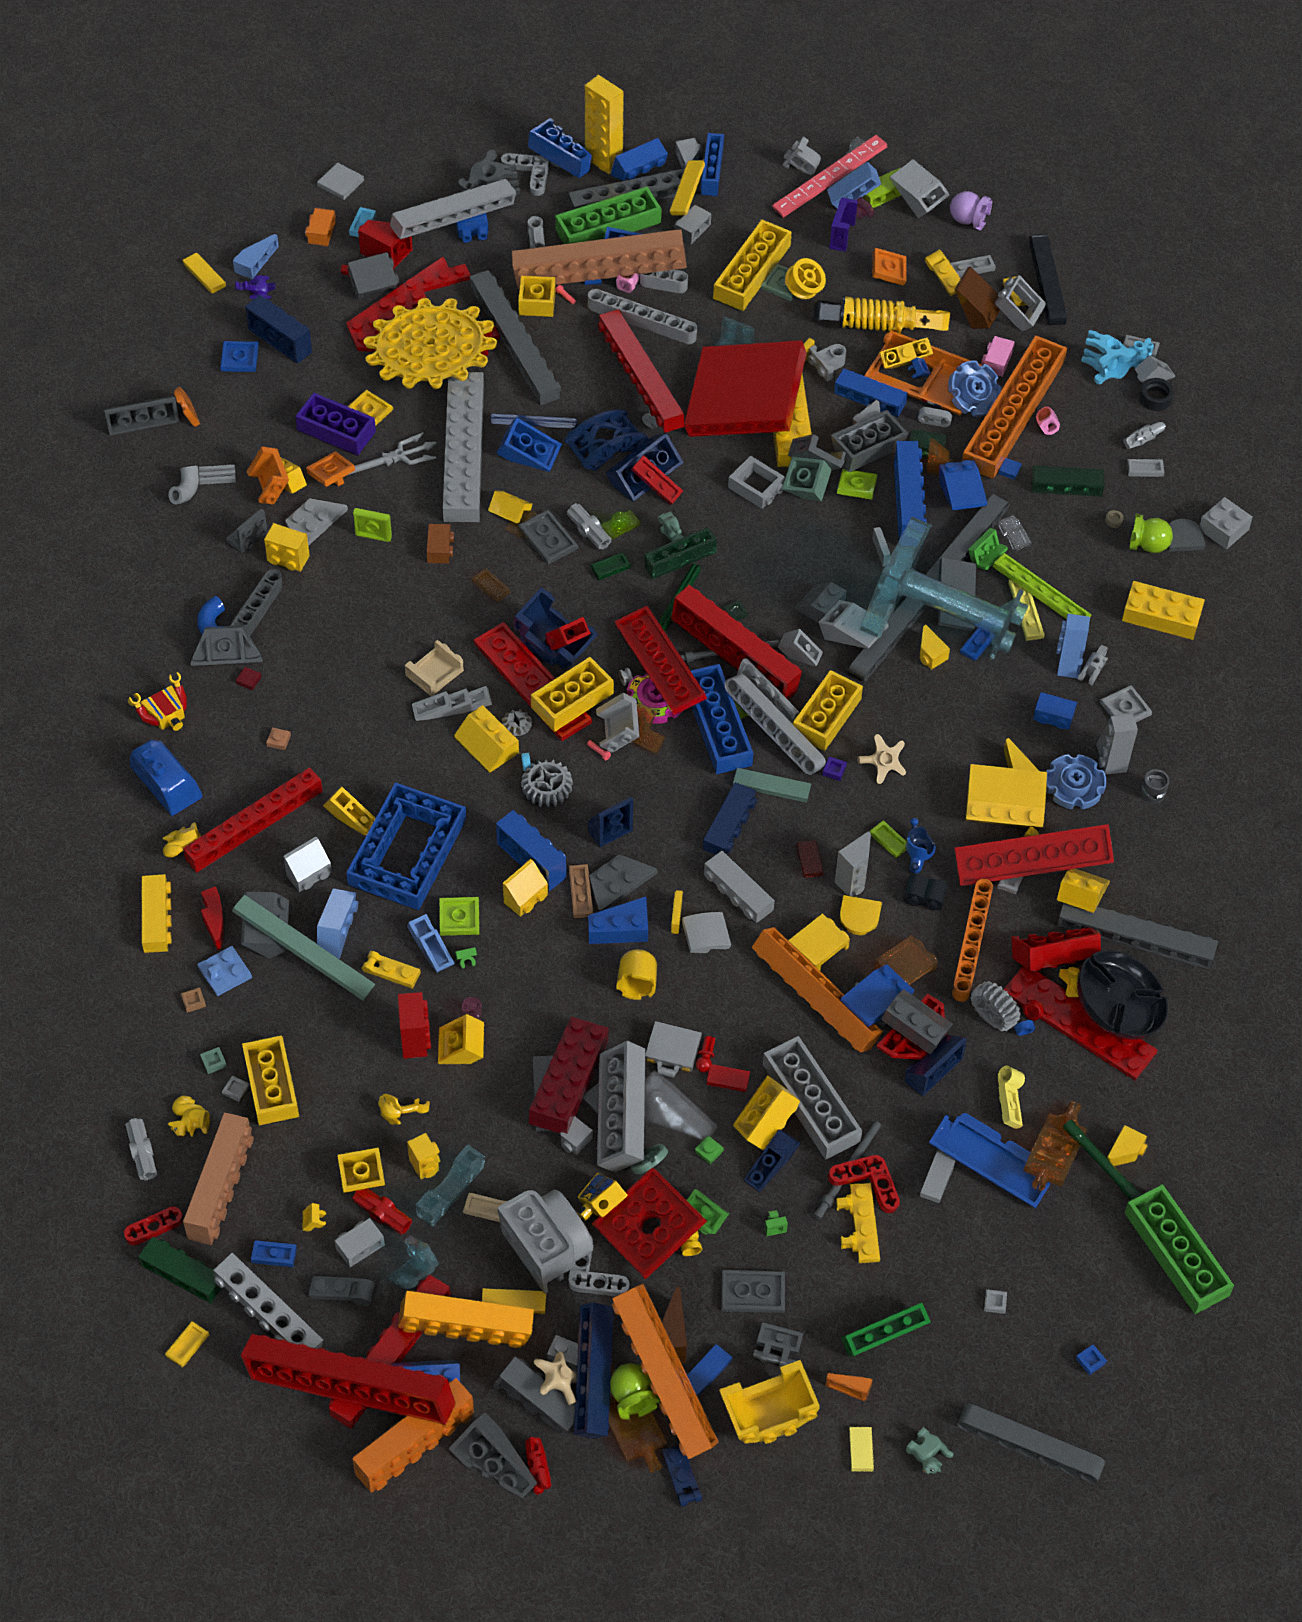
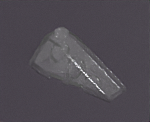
[644,1071,718,1141]

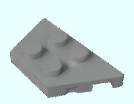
[285,498,348,546]

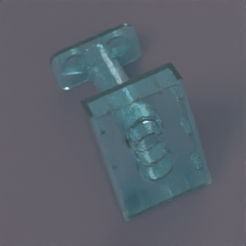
[860,517,1029,660]

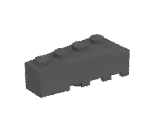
[492,1357,575,1436]

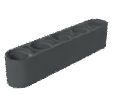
[230,569,283,636]

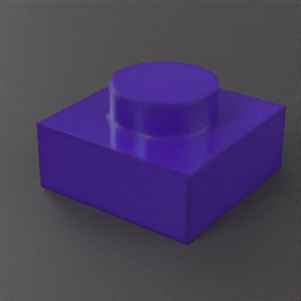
[822,757,847,781]

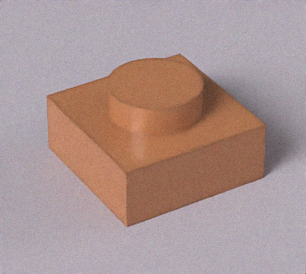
[266,727,291,750]

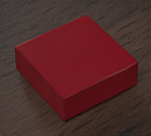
[236,667,262,691]

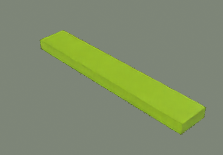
[992,553,1091,619]

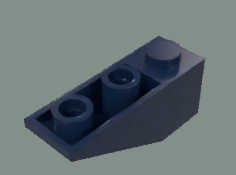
[744,1129,801,1192]

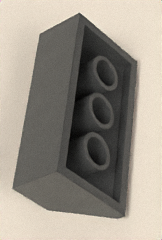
[104,395,179,435]
[831,410,908,473]

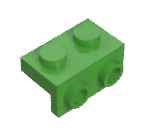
[968,528,1008,570]
[687,1189,729,1235]

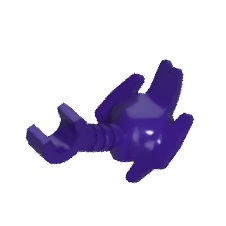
[234,275,276,299]

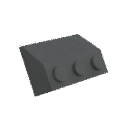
[241,892,289,958]
[881,989,953,1055]

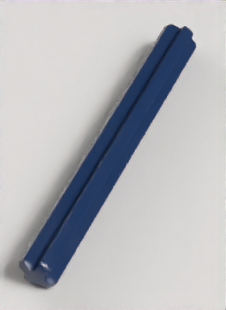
[490,413,577,429]

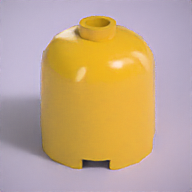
[616,949,657,1000]

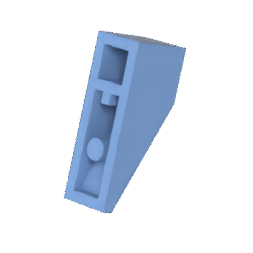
[233,234,279,279]

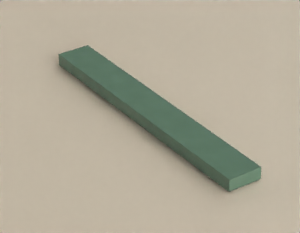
[232,895,375,1001]

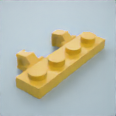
[836,1183,880,1263]

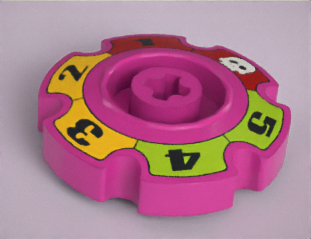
[627,672,682,724]

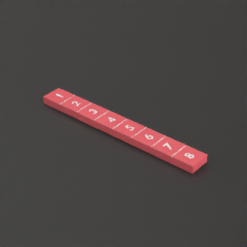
[772,135,887,218]

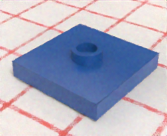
[221,341,259,372]

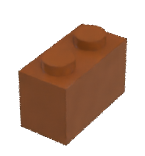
[427,524,454,564]

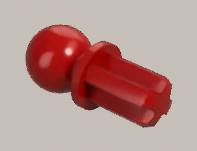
[696,1036,715,1073]

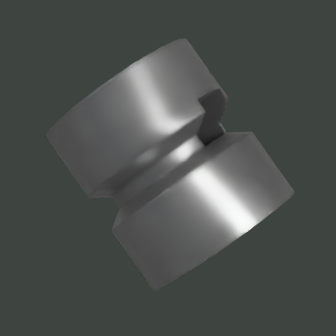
[1141,769,1169,804]

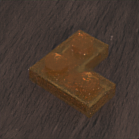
[632,703,665,754]

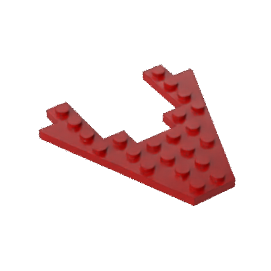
[346,257,499,356]

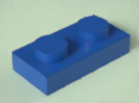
[251,1240,297,1267]

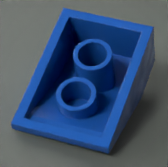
[497,417,562,472]
[939,460,987,510]
[840,964,915,1027]

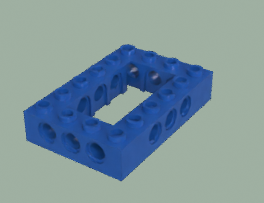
[346,782,466,910]

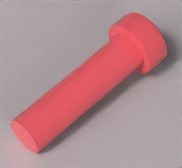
[556,285,576,304]
[587,740,611,761]

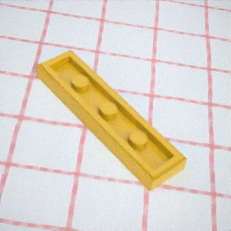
[670,160,705,215]

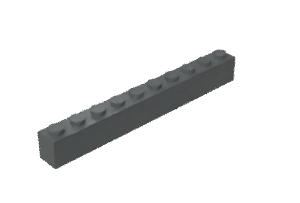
[470,270,561,405]

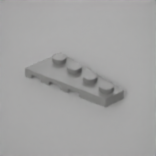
[737,658,799,724]

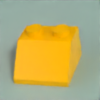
[503,859,548,917]
[438,1014,484,1064]
[338,1148,385,1192]

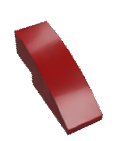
[201,886,224,950]

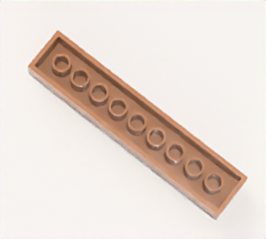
[512,229,687,289]

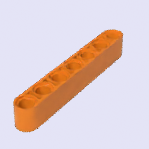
[952,879,993,1002]

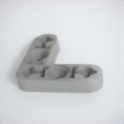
[501,153,549,196]
[569,1235,629,1296]

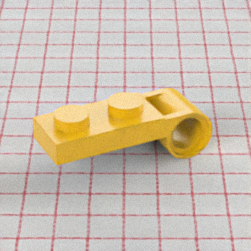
[924,249,960,296]

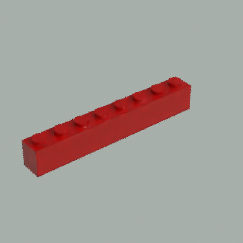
[329,1274,450,1429]

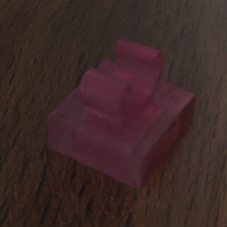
[856,197,875,220]

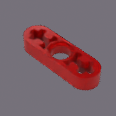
[124,1207,183,1245]

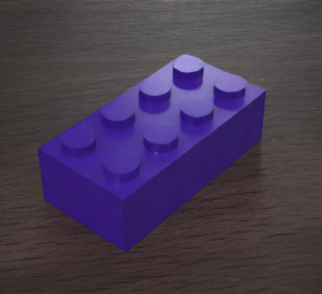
[295,393,376,455]

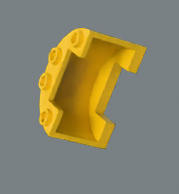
[719,1360,820,1444]

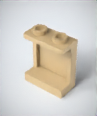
[405,640,464,697]

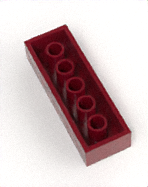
[529,1016,609,1134]

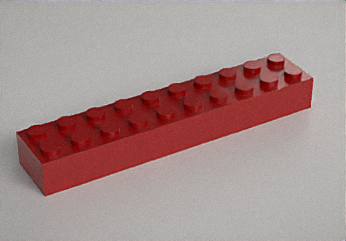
[241,1334,456,1425]

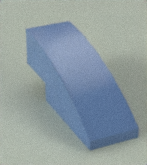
[407,914,455,973]

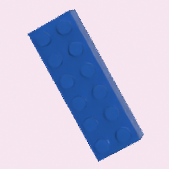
[894,441,927,547]
[691,664,753,774]

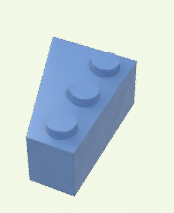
[1056,614,1090,678]
[317,889,358,959]

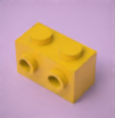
[407,1133,440,1179]

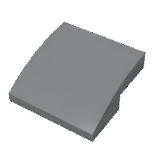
[681,912,731,953]

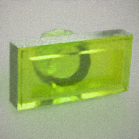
[601,510,640,540]

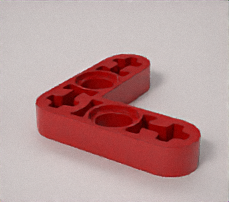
[827,1155,900,1213]

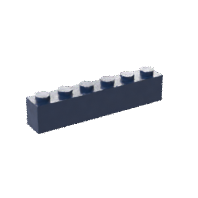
[574,1302,614,1439]

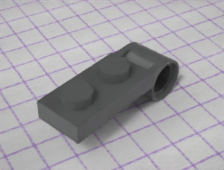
[309,1276,375,1306]

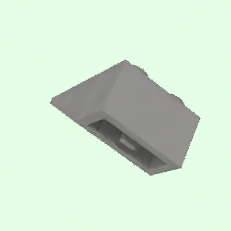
[889,160,950,218]
[819,600,889,649]

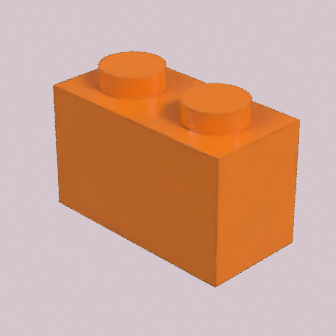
[305,208,336,246]

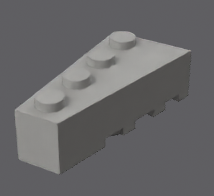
[1096,714,1138,775]

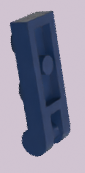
[662,1445,702,1507]

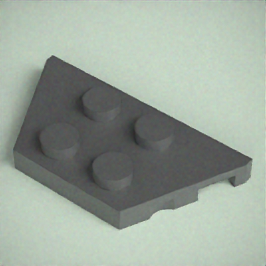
[191,625,263,666]
[589,854,658,912]

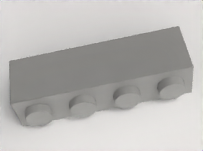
[704,851,774,923]

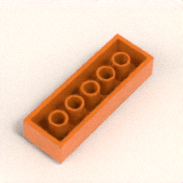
[352,1378,474,1493]

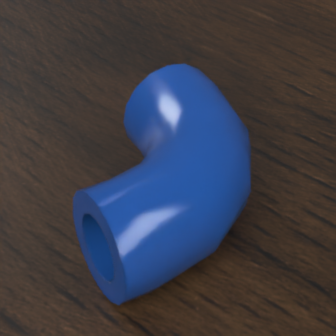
[197,596,225,634]

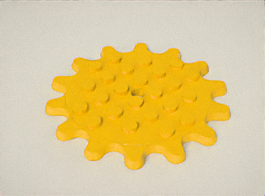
[363,298,497,389]

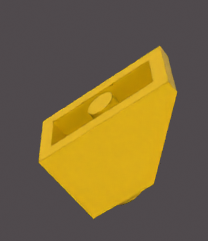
[919,625,950,670]
[1107,1125,1148,1166]

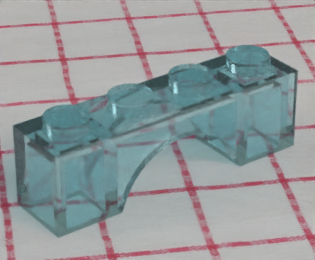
[416,1144,485,1226]

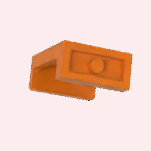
[247,447,289,504]

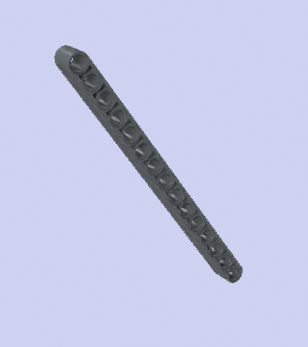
[849,494,1010,681]

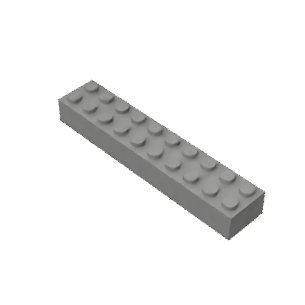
[443,372,484,522]

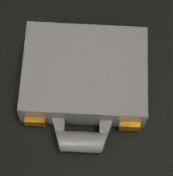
[645,1021,702,1078]

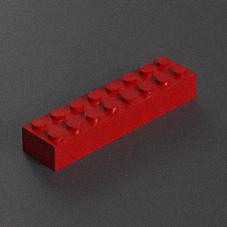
[671,585,802,700]

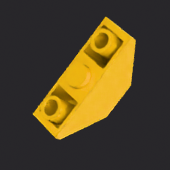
[879,337,933,369]

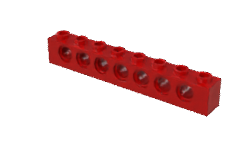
[183,767,323,873]

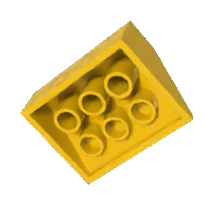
[965,764,1047,829]

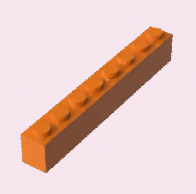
[752,927,883,1053]

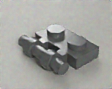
[753,1322,804,1367]

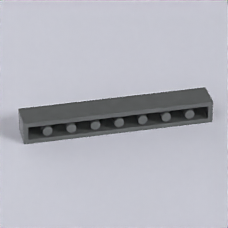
[1057,903,1218,970]

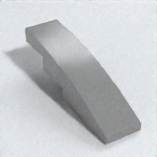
[412,686,492,721]
[920,1149,957,1203]

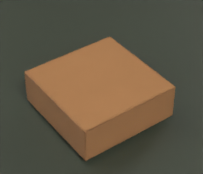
[181,988,206,1012]

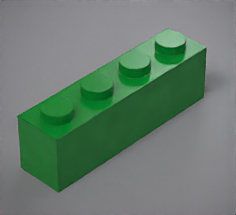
[841,1303,931,1357]

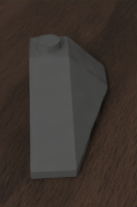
[449,1412,537,1498]

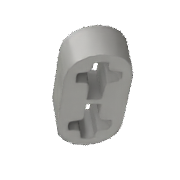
[918,407,952,427]

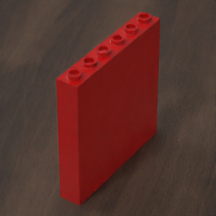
[684,340,807,437]

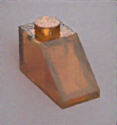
[926,438,953,476]

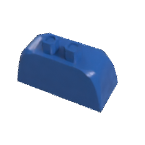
[130,739,203,816]

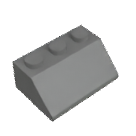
[835,831,871,897]

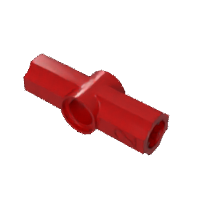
[352,1188,412,1235]

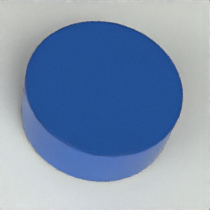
[1014,1020,1035,1036]

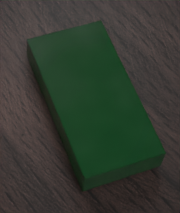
[591,552,631,581]

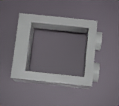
[995,275,1046,332]
[728,456,785,509]

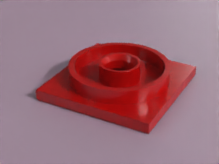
[592,1167,707,1279]

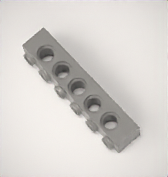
[213,1253,323,1349]

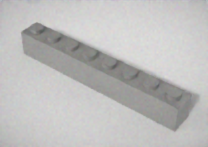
[390,179,516,239]

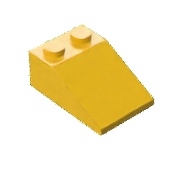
[1057,869,1110,913]

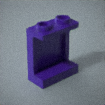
[829,197,858,252]

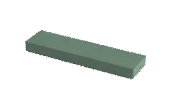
[733,768,811,803]

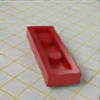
[631,455,683,505]

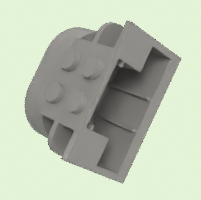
[497,1190,593,1294]

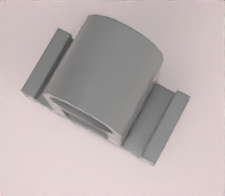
[783,137,821,175]
[808,344,846,381]

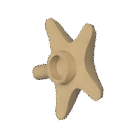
[857,734,906,784]
[534,1351,577,1405]

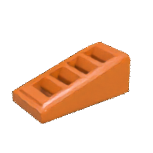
[825,1373,873,1401]

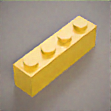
[142,874,172,953]

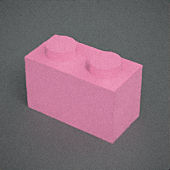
[981,336,1014,377]

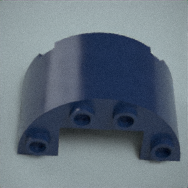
[513,587,598,668]

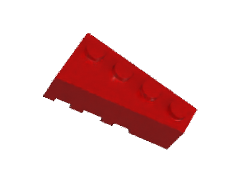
[1011,928,1101,972]

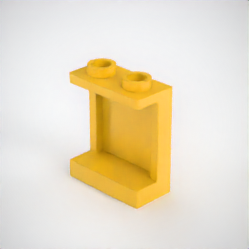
[788,914,850,971]

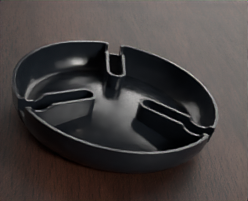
[1077,950,1168,1040]

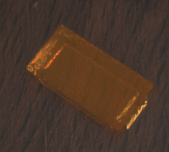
[472,569,511,602]

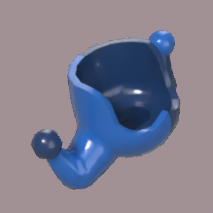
[906,818,936,874]

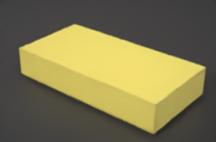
[849,1427,874,1471]

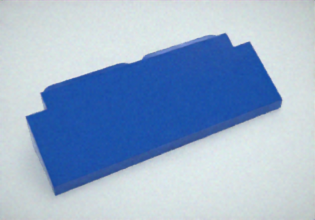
[929,1113,1053,1209]

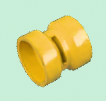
[681,1231,702,1256]

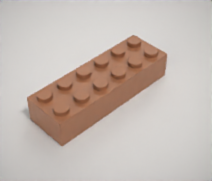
[183,1112,254,1245]

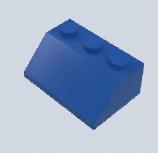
[610,138,668,181]

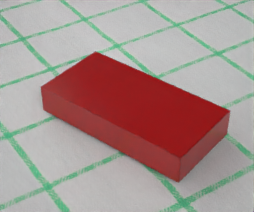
[706,1064,750,1092]

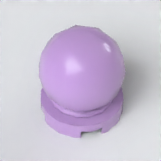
[950,191,992,230]

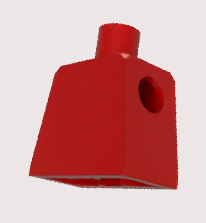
[545,617,591,651]

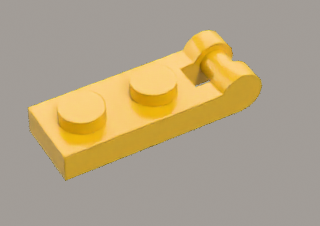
[362,951,421,989]

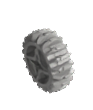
[521,759,573,808]
[970,981,1021,1031]

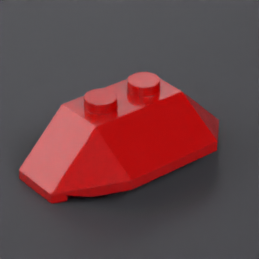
[876,994,945,1060]

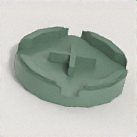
[630,1144,668,1175]

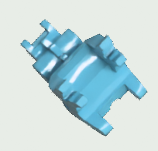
[1081,330,1154,384]

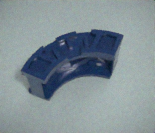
[564,410,649,471]

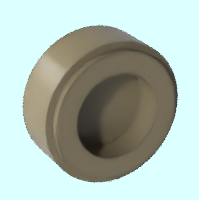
[1105,510,1124,528]

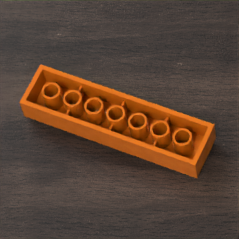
[612,1284,719,1459]

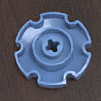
[948,361,1002,417]
[1046,754,1106,809]

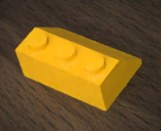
[454,705,519,773]
[733,1075,800,1151]

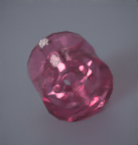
[462,997,482,1020]

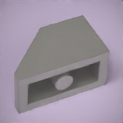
[675,138,702,169]
[1135,355,1175,383]
[778,629,823,666]
[561,1116,593,1155]

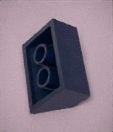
[905,1035,967,1096]

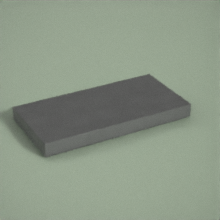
[938,557,976,631]

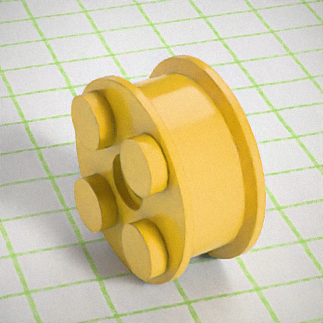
[785,258,826,300]

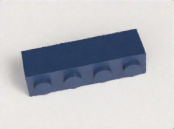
[703,782,757,855]

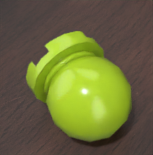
[1129,514,1173,553]
[610,1363,661,1419]

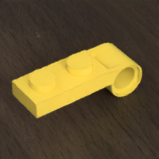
[998,1066,1025,1129]

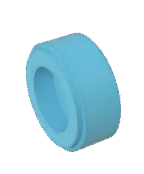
[521,752,531,771]

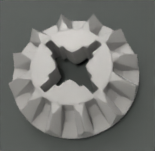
[502,709,532,736]

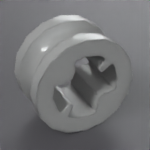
[618,668,633,686]

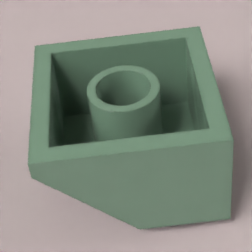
[782,456,832,502]

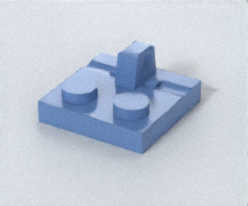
[197,946,252,996]

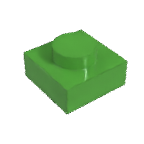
[695,1136,724,1164]

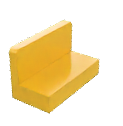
[488,491,533,523]

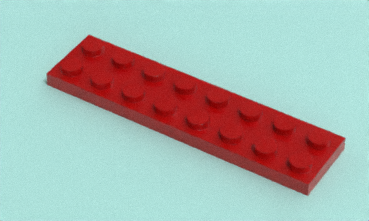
[614,606,707,715]
[474,622,592,741]
[954,824,1114,886]
[1003,966,1158,1081]

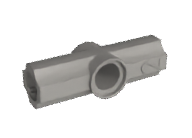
[567,503,611,550]
[125,1118,157,1181]

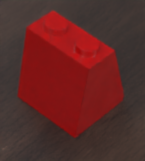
[358,220,413,269]

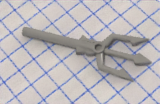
[346,432,437,476]

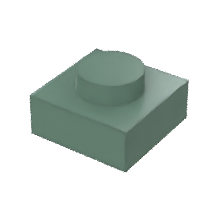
[200,1047,227,1074]

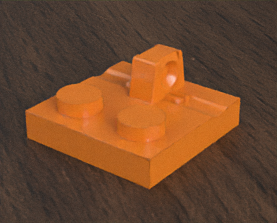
[872,248,907,286]
[306,451,355,487]

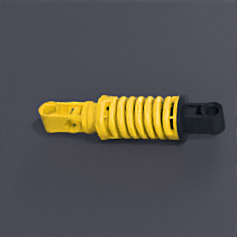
[813,295,950,334]

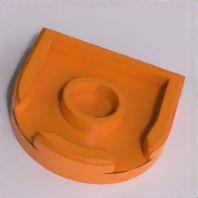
[173,387,200,426]

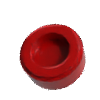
[1023,1000,1044,1021]

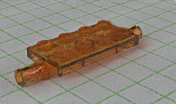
[1023,1102,1087,1191]
[608,1364,667,1473]

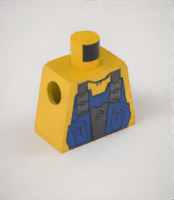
[576,1173,628,1221]

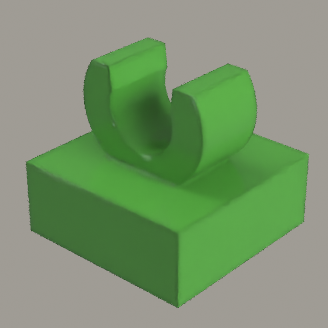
[454,947,477,968]
[765,1210,788,1236]

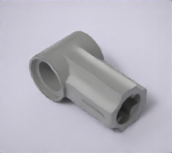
[528,216,545,249]

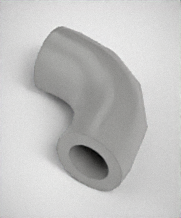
[169,466,199,504]

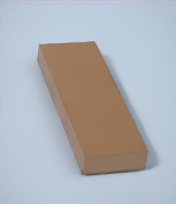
[568,864,593,918]

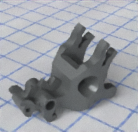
[456,150,521,195]

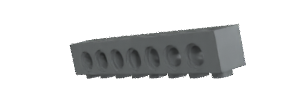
[569,168,702,210]

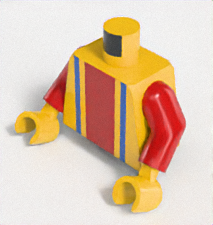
[128,672,187,731]

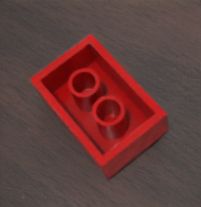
[398,992,431,1059]

